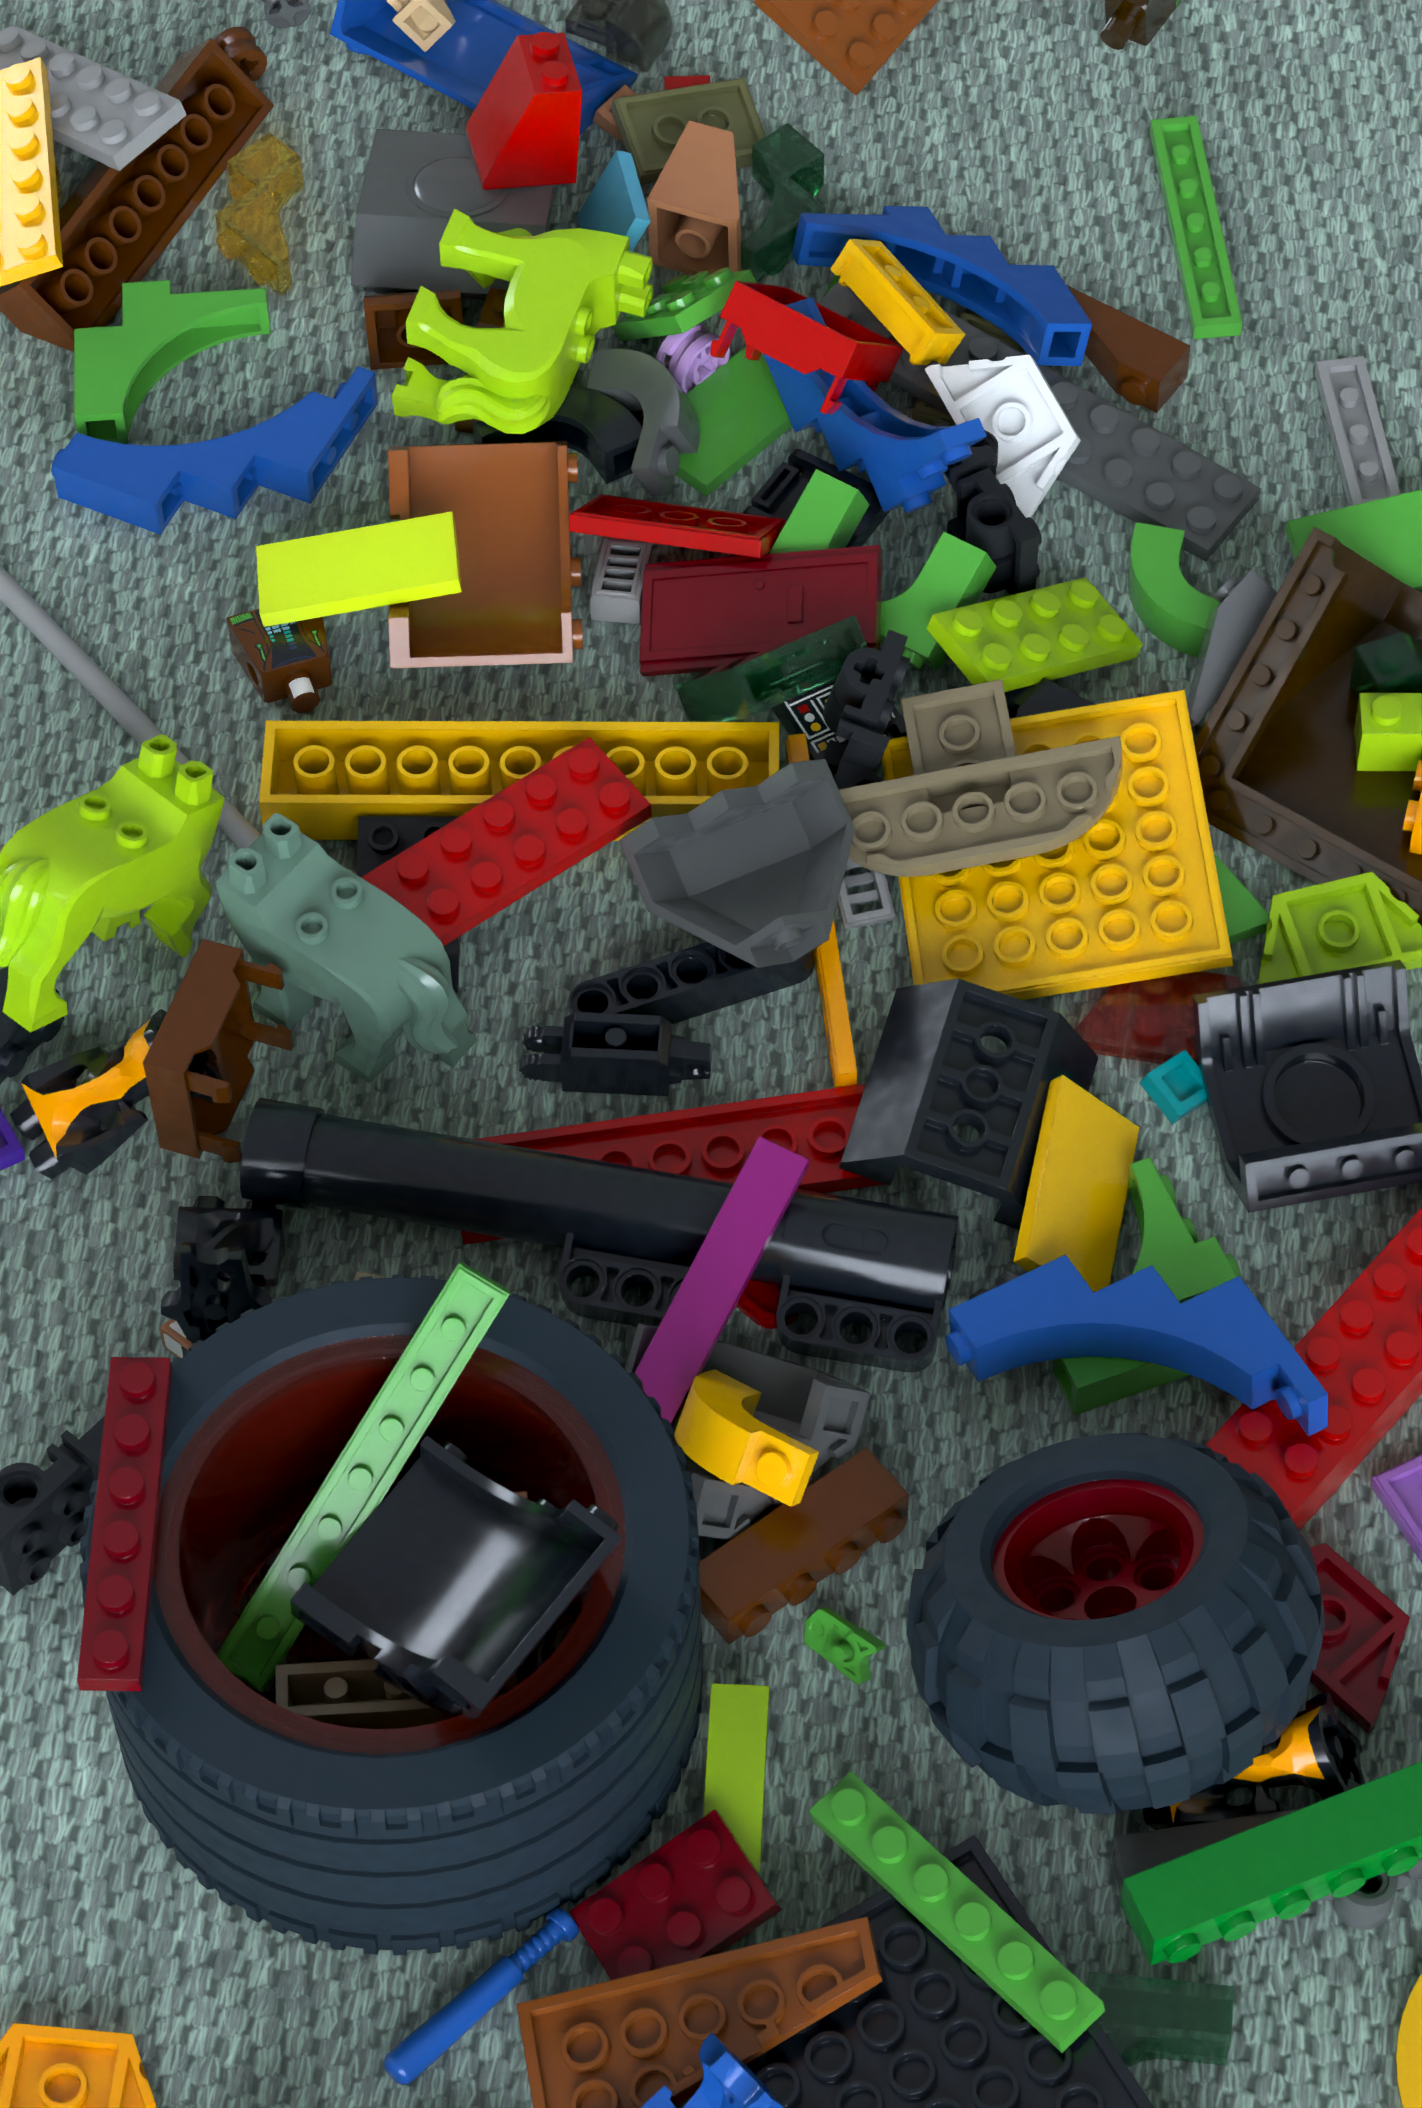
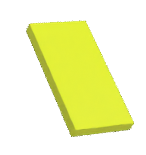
[256,511,462,627]

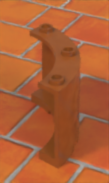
[388,441,583,668]

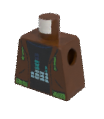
[226,609,332,713]

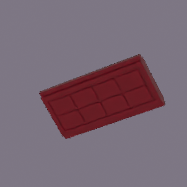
[639,545,882,677]

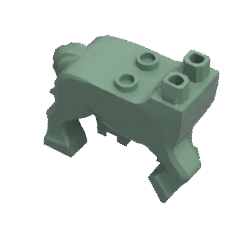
[215,813,477,1084]

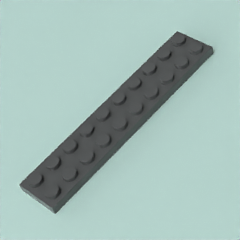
[818,282,1261,561]

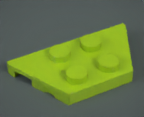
[1257,872,1422,984]

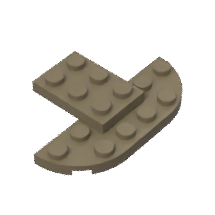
[839,679,1123,877]

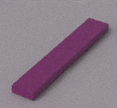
[635,1136,809,1428]

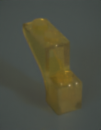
[215,132,304,295]

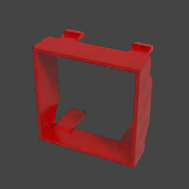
[710,281,904,414]

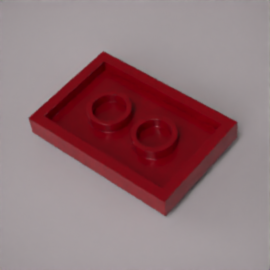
[569,1809,782,1980]

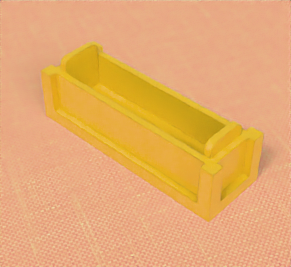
[830,239,966,365]

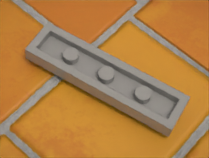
[1315,356,1401,506]

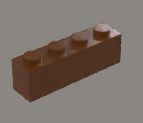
[699,1447,909,1644]

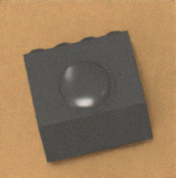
[351,129,565,300]

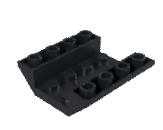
[839,978,1098,1230]

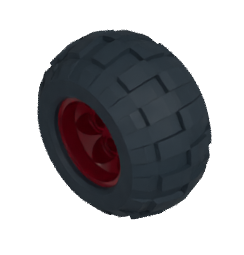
[906,1433,1325,1814]

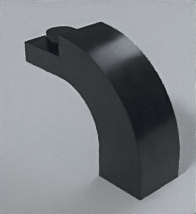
[473,385,642,484]

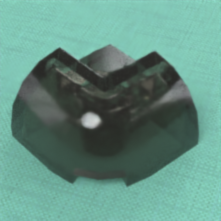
[565,0,673,72]

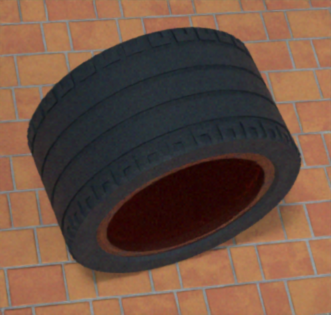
[80,1275,703,1955]

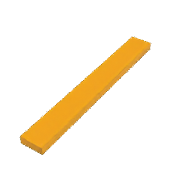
[785,733,857,1088]

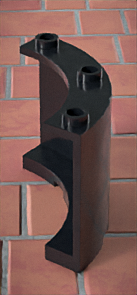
[290,1436,622,1719]

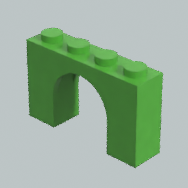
[769,469,997,670]

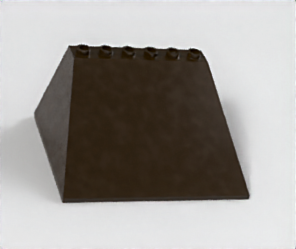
[1194,527,1422,926]

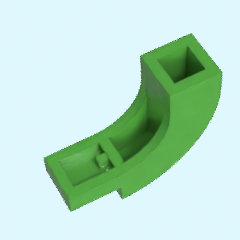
[1128,522,1219,658]

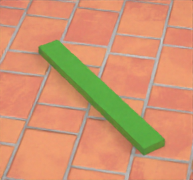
[213,1261,511,1692]

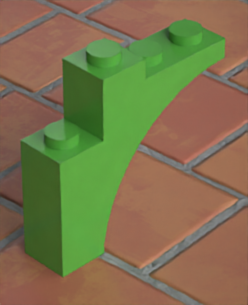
[74,280,271,444]
[1052,1157,1241,1416]

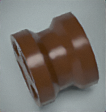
[214,27,267,82]

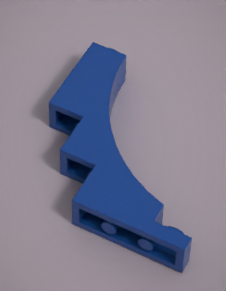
[51,366,378,535]
[945,1254,1328,1437]

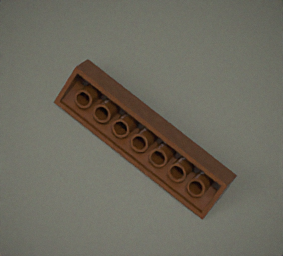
[0,38,274,352]

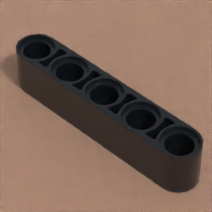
[569,942,814,1024]

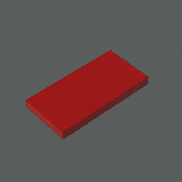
[568,494,787,558]

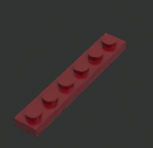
[77,1357,173,1691]

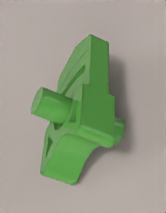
[804,1607,886,1685]

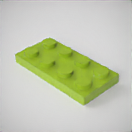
[926,577,1143,692]

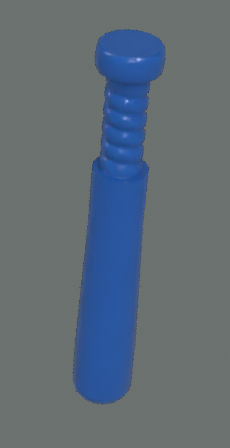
[384,1907,579,2085]

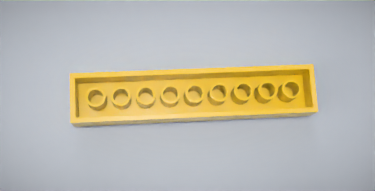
[259,720,780,841]

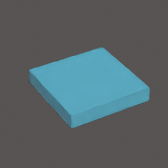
[577,150,651,251]

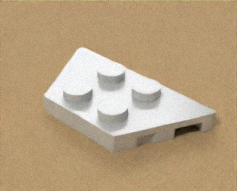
[925,354,1081,518]

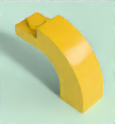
[674,1369,819,1507]

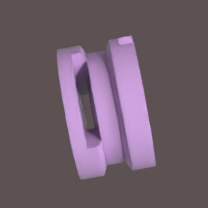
[656,323,730,394]

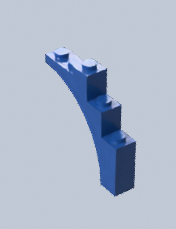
[792,206,1092,366]
[763,297,986,514]

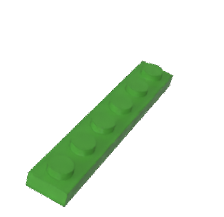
[1150,116,1242,340]
[808,1771,1105,2053]

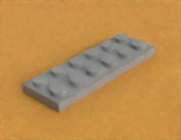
[0,24,187,171]

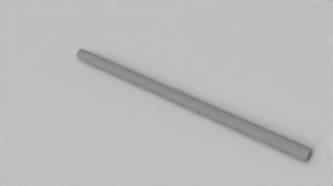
[0,564,261,848]

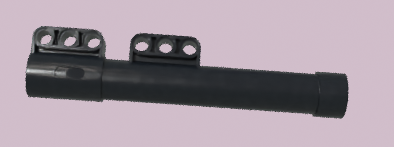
[240,1098,959,1372]

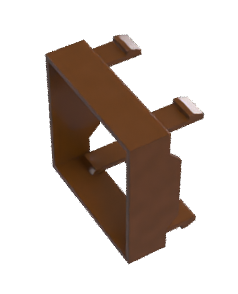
[143,939,294,1163]

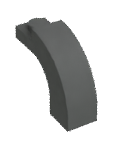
[586,349,700,496]

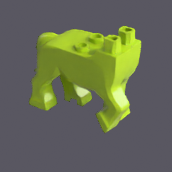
[392,208,653,434]
[0,734,225,1033]

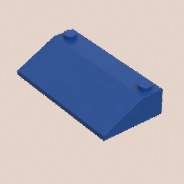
[330,0,638,136]

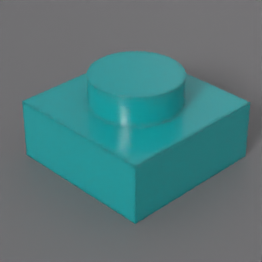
[1140,1050,1207,1125]

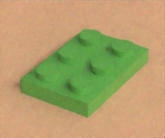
[612,267,757,341]

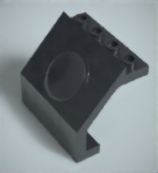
[1191,960,1422,1213]

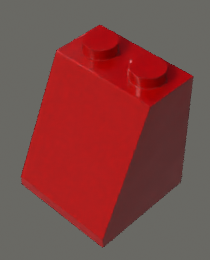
[466,32,582,190]

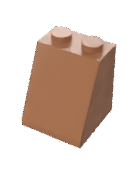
[647,120,741,275]

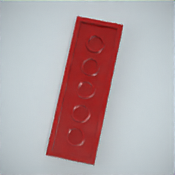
[361,737,652,947]

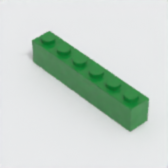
[1120,1761,1422,1966]

